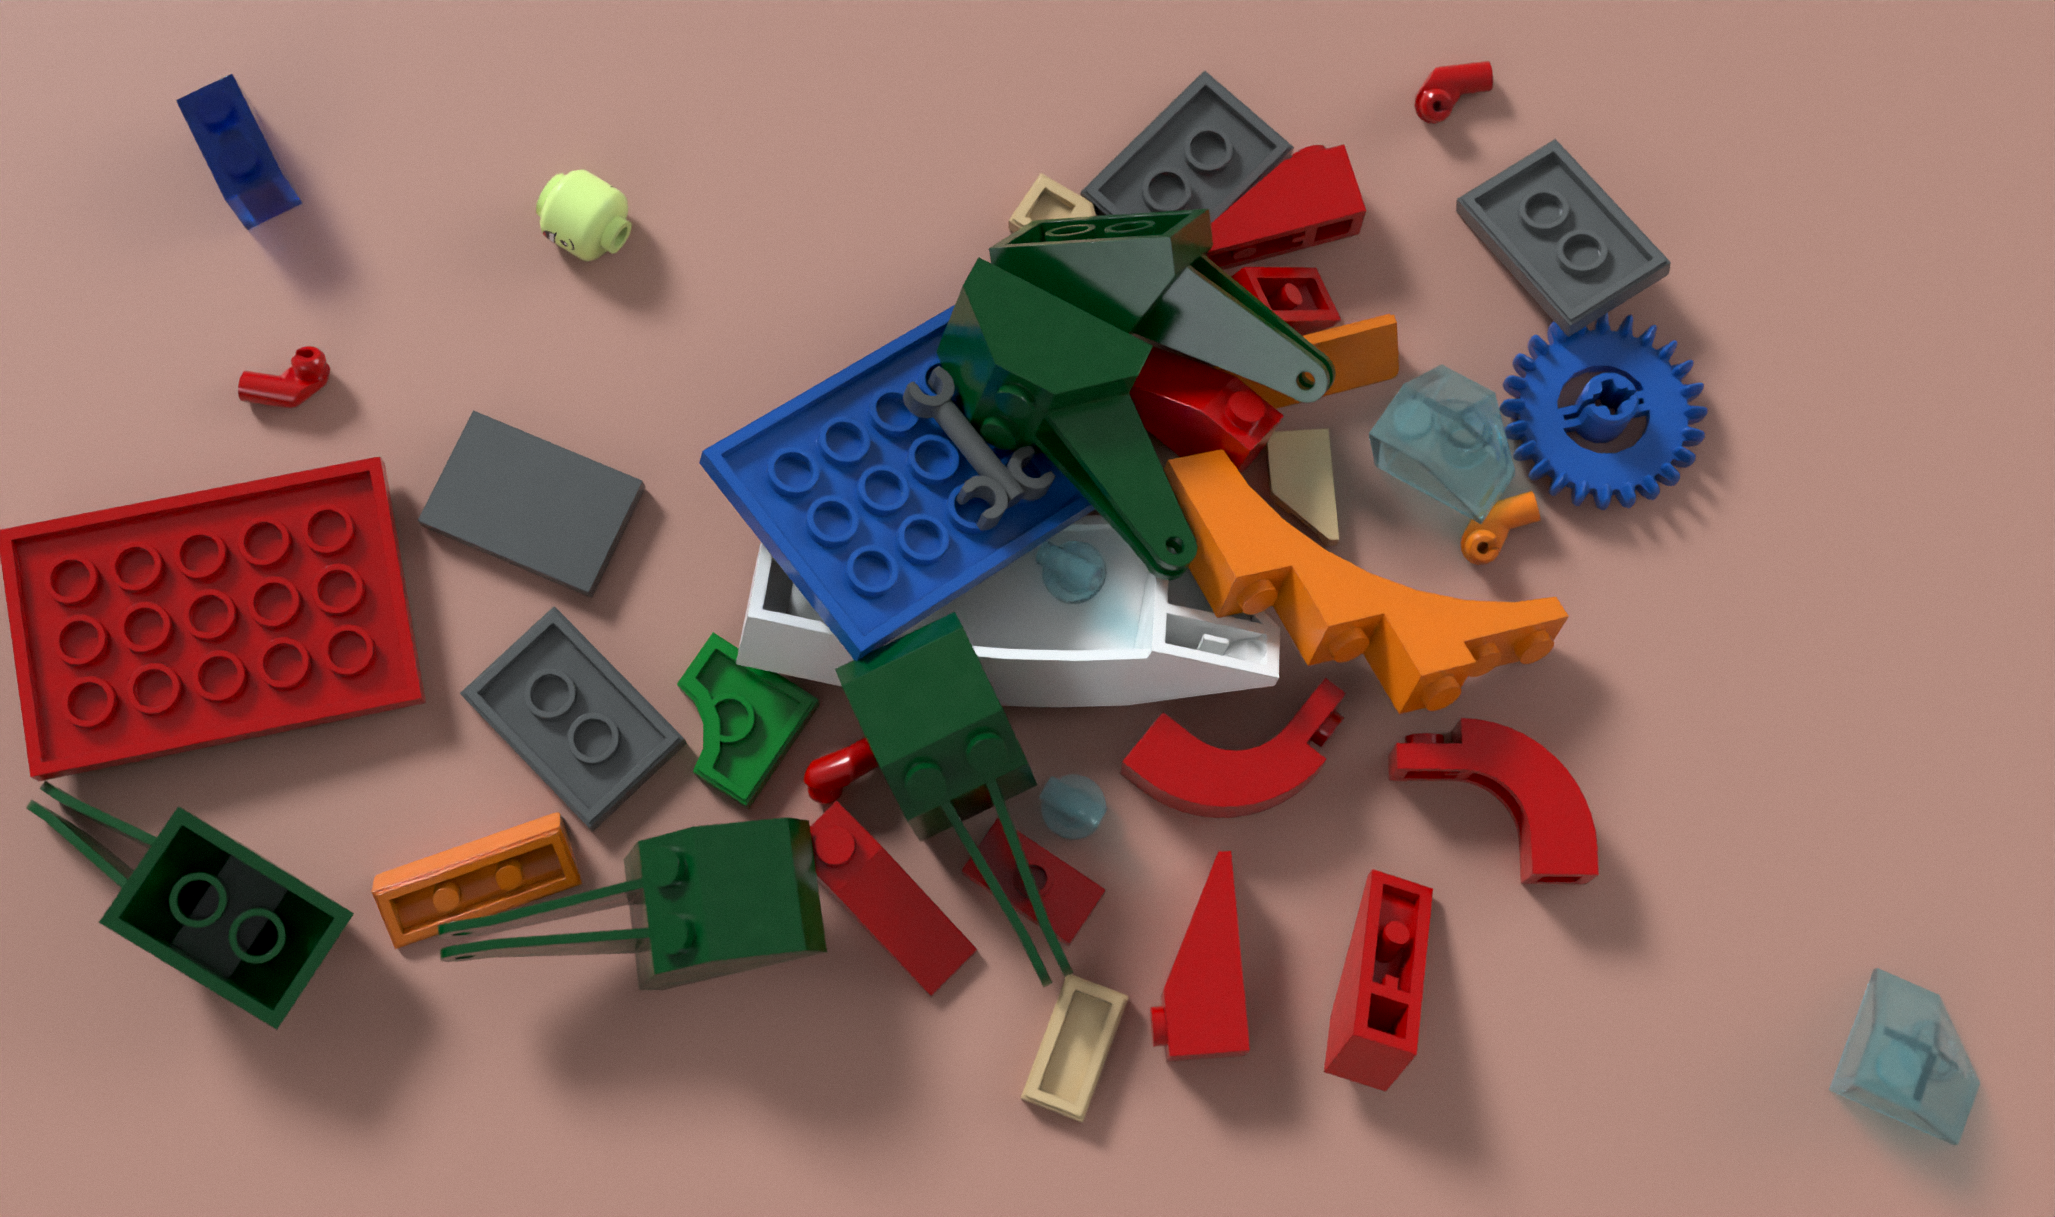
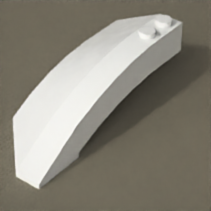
[736,515,1280,707]

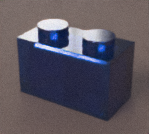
[176,74,303,230]

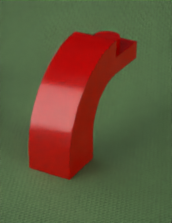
[1120,677,1346,818]
[1388,718,1599,884]

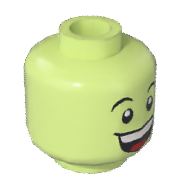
[536,169,632,262]

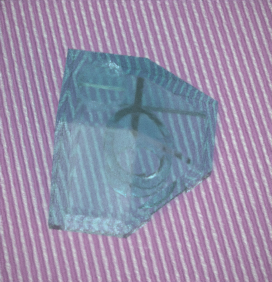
[1369,364,1515,524]
[1829,968,1980,1145]

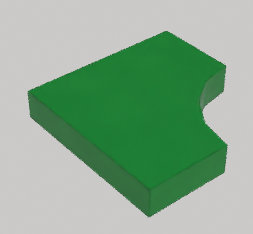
[677,632,820,810]

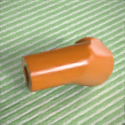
[1460,491,1541,565]

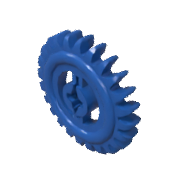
[1499,313,1708,511]

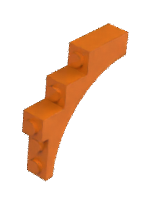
[1164,449,1569,714]

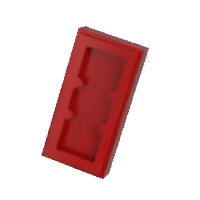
[961,817,1106,946]

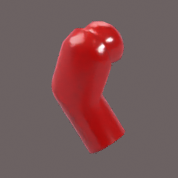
[1414,61,1493,124]
[238,346,331,408]
[803,737,879,804]

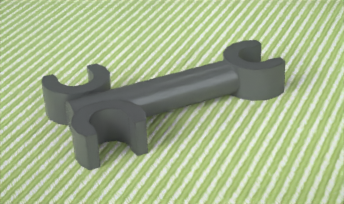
[903,366,1056,531]

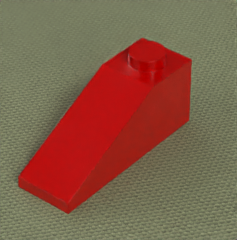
[1205,144,1367,270]
[1129,347,1284,474]
[810,801,978,997]
[1150,851,1250,1062]
[1324,869,1433,1092]

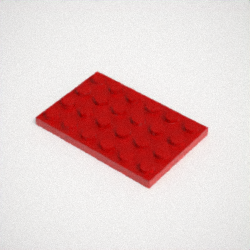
[0,456,426,782]

